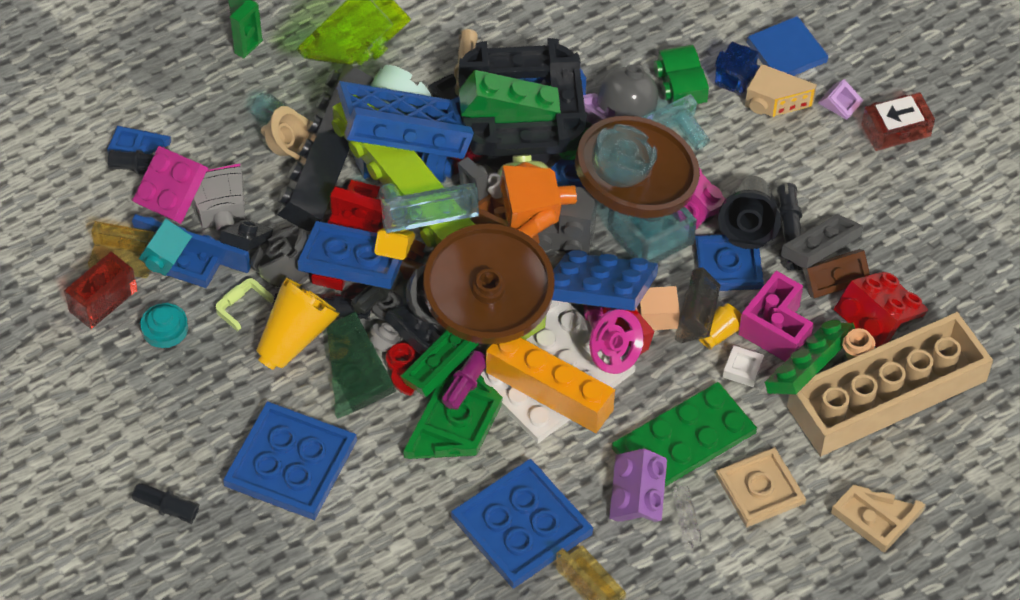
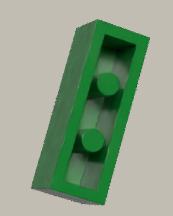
[459,70,561,124]

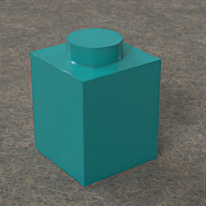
[139,219,192,276]

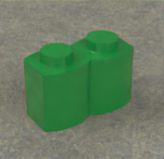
[654,45,709,108]

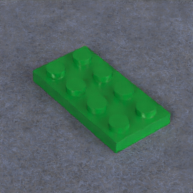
[612,382,757,487]

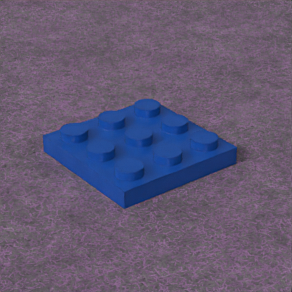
[552,250,658,311]
[223,401,357,521]
[451,458,593,589]

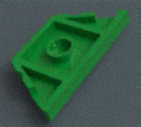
[404,361,503,459]

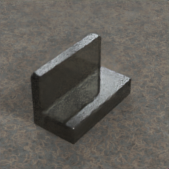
[675,267,721,343]

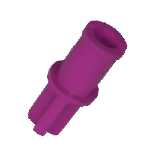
[442,350,486,410]

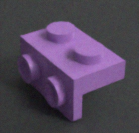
[609,448,667,522]

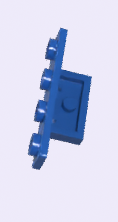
[132,214,251,289]

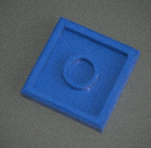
[747,16,828,76]
[695,235,764,292]

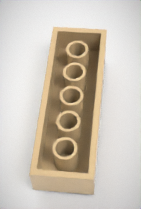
[787,312,993,457]

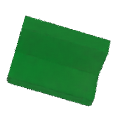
[228,0,263,59]

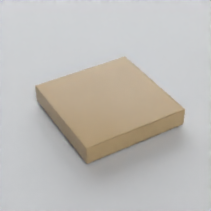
[716,447,806,528]

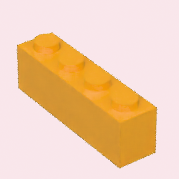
[486,337,615,433]

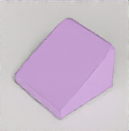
[818,79,864,120]

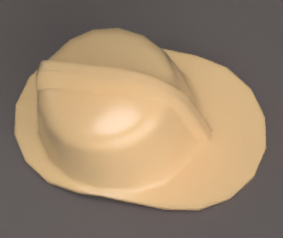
[260,106,310,161]

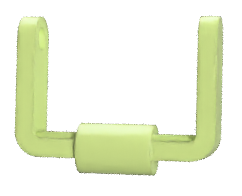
[216,278,274,331]

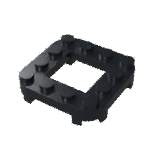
[458,38,587,156]

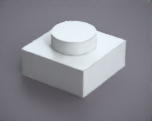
[723,345,764,387]

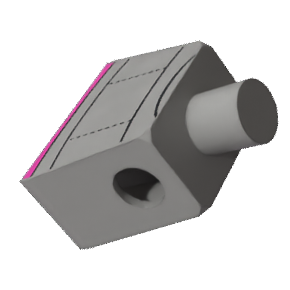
[191,163,245,236]

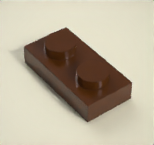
[803,249,870,299]

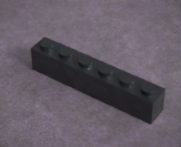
[277,62,374,231]

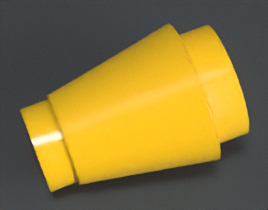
[697,303,741,350]

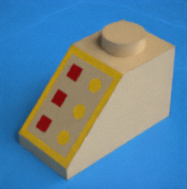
[745,64,817,117]

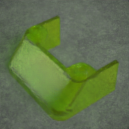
[296,0,412,66]

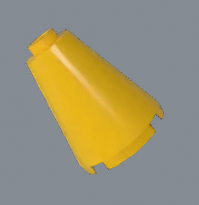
[256,277,340,370]

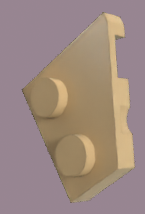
[831,485,926,553]

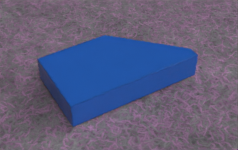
[107,126,171,154]

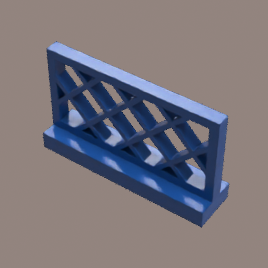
[337,81,474,159]

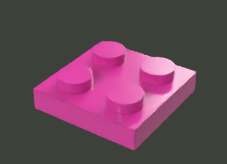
[132,146,208,224]

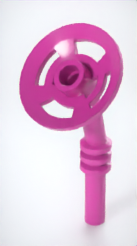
[583,304,643,374]

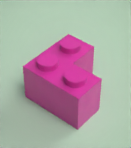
[738,270,814,361]

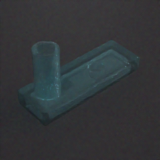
[642,94,710,150]
[379,182,479,233]

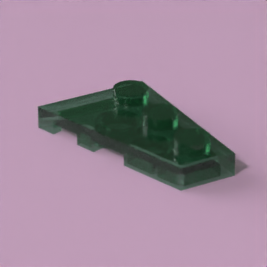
[327,312,396,419]

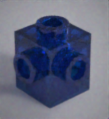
[714,41,760,95]

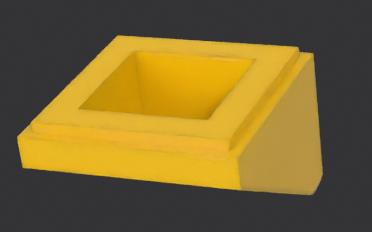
[374,226,415,260]

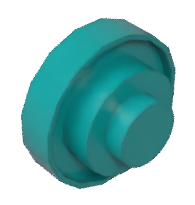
[140,303,188,348]

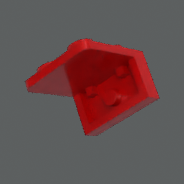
[328,186,395,233]
[833,272,928,348]

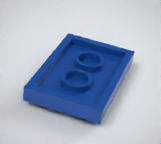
[298,221,403,289]

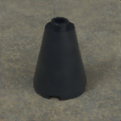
[718,176,781,249]

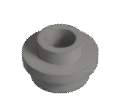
[369,323,401,352]

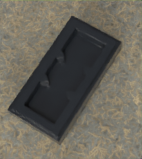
[219,220,273,251]
[385,305,442,356]

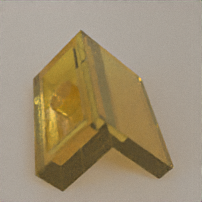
[88,221,155,278]
[556,545,626,600]

